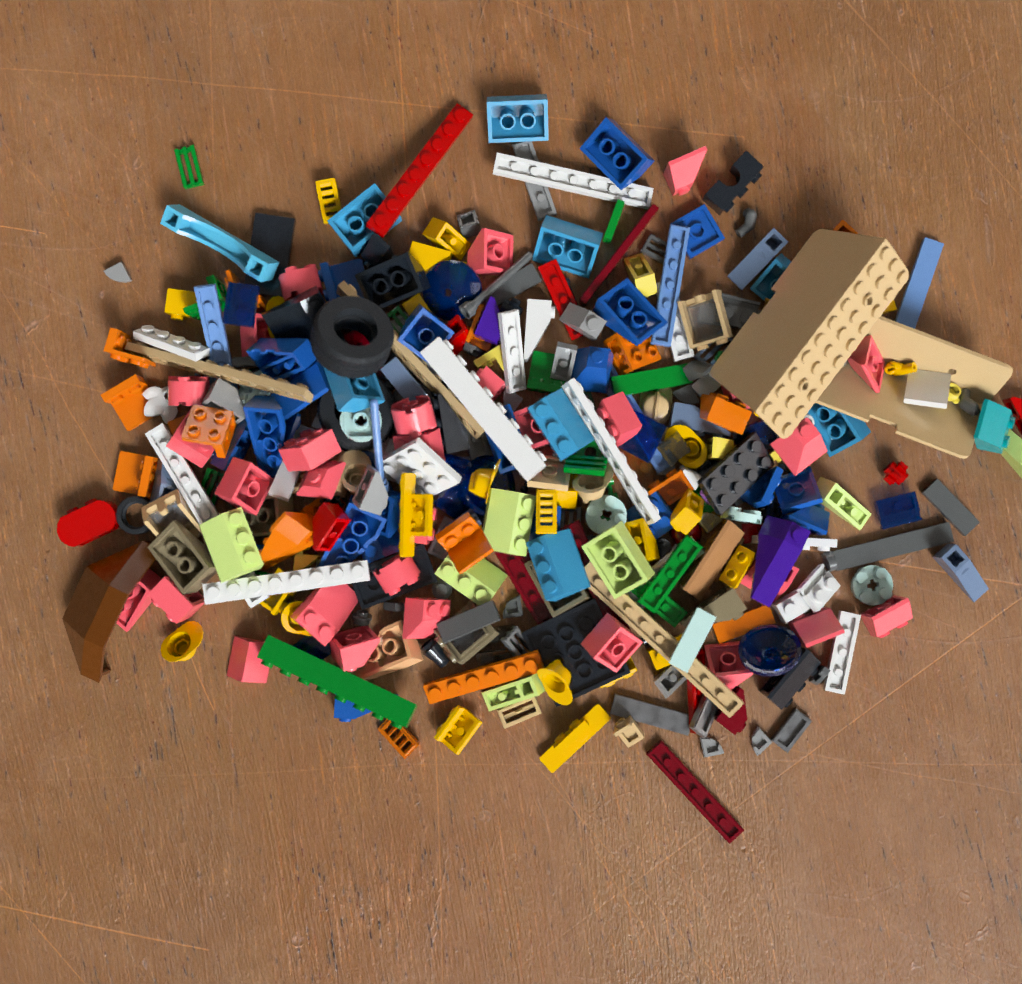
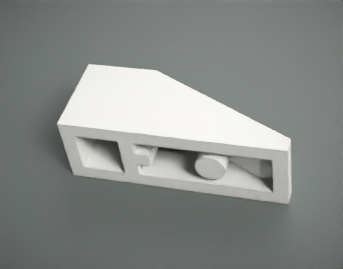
[524,299,555,362]
[771,589,810,623]

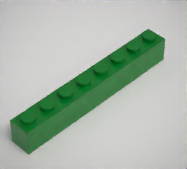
[257,635,418,730]

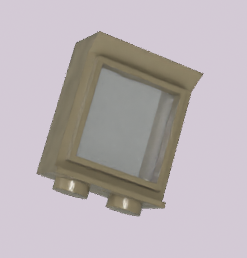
[433,600,500,665]

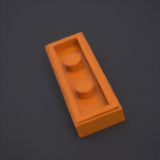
[712,605,776,644]

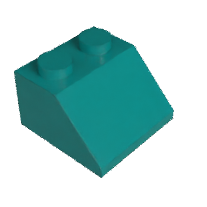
[973,399,1015,454]

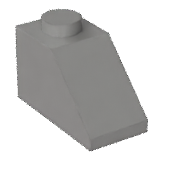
[559,303,607,341]
[201,378,245,424]
[352,464,389,516]

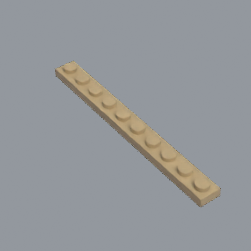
[336,281,485,439]
[125,342,314,403]
[584,561,744,718]

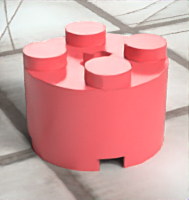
[278,264,324,302]
[168,376,210,406]
[390,395,437,438]
[372,553,420,596]

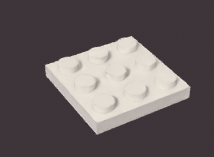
[383,437,462,496]

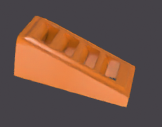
[377,719,420,759]

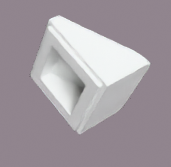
[680,465,701,490]

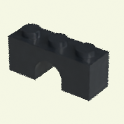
[702,150,764,216]

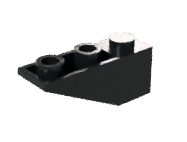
[430,391,470,454]

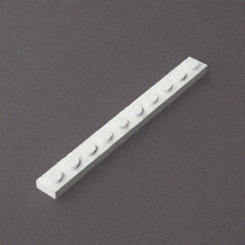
[145,423,269,608]

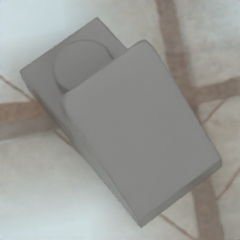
[550,342,578,382]
[653,665,687,698]

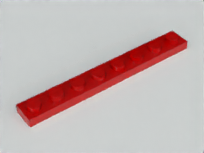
[366,103,473,238]

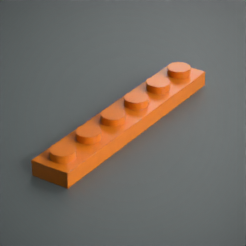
[423,650,545,704]

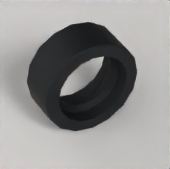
[116,496,158,534]

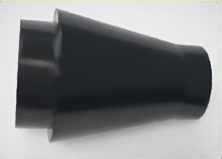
[420,638,450,668]

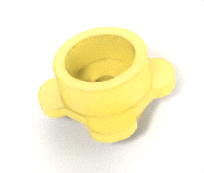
[948,383,961,404]

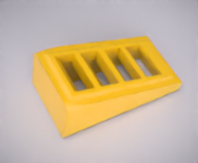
[315,178,342,224]
[536,490,557,534]

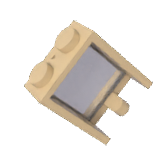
[677,289,734,351]
[141,488,202,538]

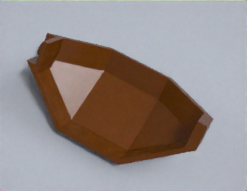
[62,541,156,683]

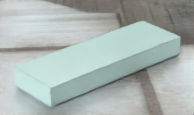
[668,607,716,673]

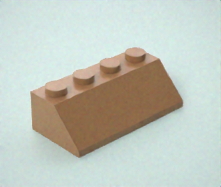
[677,520,745,601]

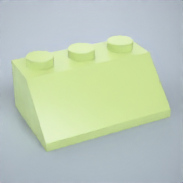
[482,488,536,557]
[199,507,264,583]
[581,521,655,599]
[434,554,508,606]

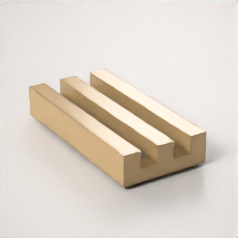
[497,697,542,729]

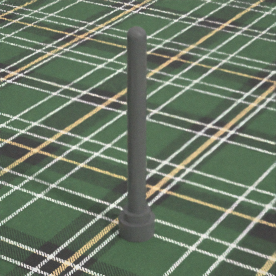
[459,251,533,319]

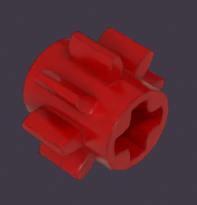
[883,461,909,485]

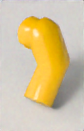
[884,361,917,376]

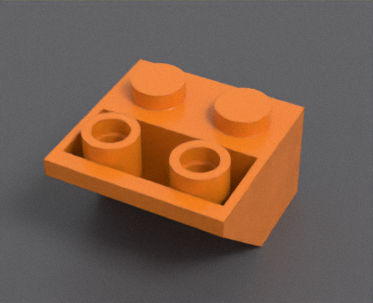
[699,392,752,435]

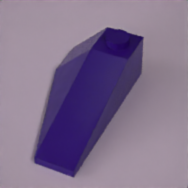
[750,516,811,607]

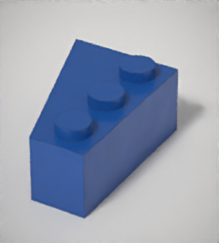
[246,338,316,380]

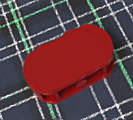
[57,498,120,547]

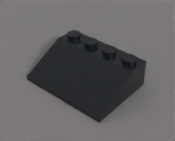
[262,286,348,344]

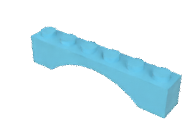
[160,204,279,282]

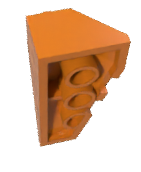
[259,511,314,570]

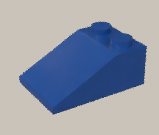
[593,278,668,346]

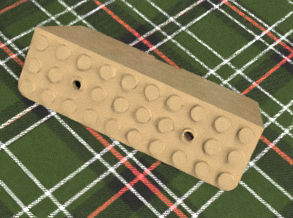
[710,229,909,439]
[815,316,1013,459]

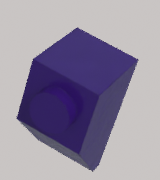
[474,296,501,346]

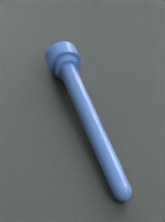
[370,398,390,492]

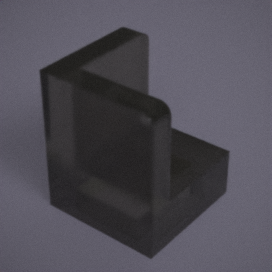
[657,431,691,467]

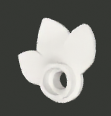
[142,386,178,424]

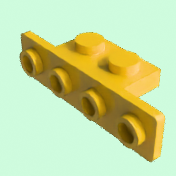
[398,473,433,557]
[539,704,611,773]

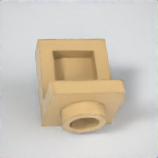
[613,716,645,748]

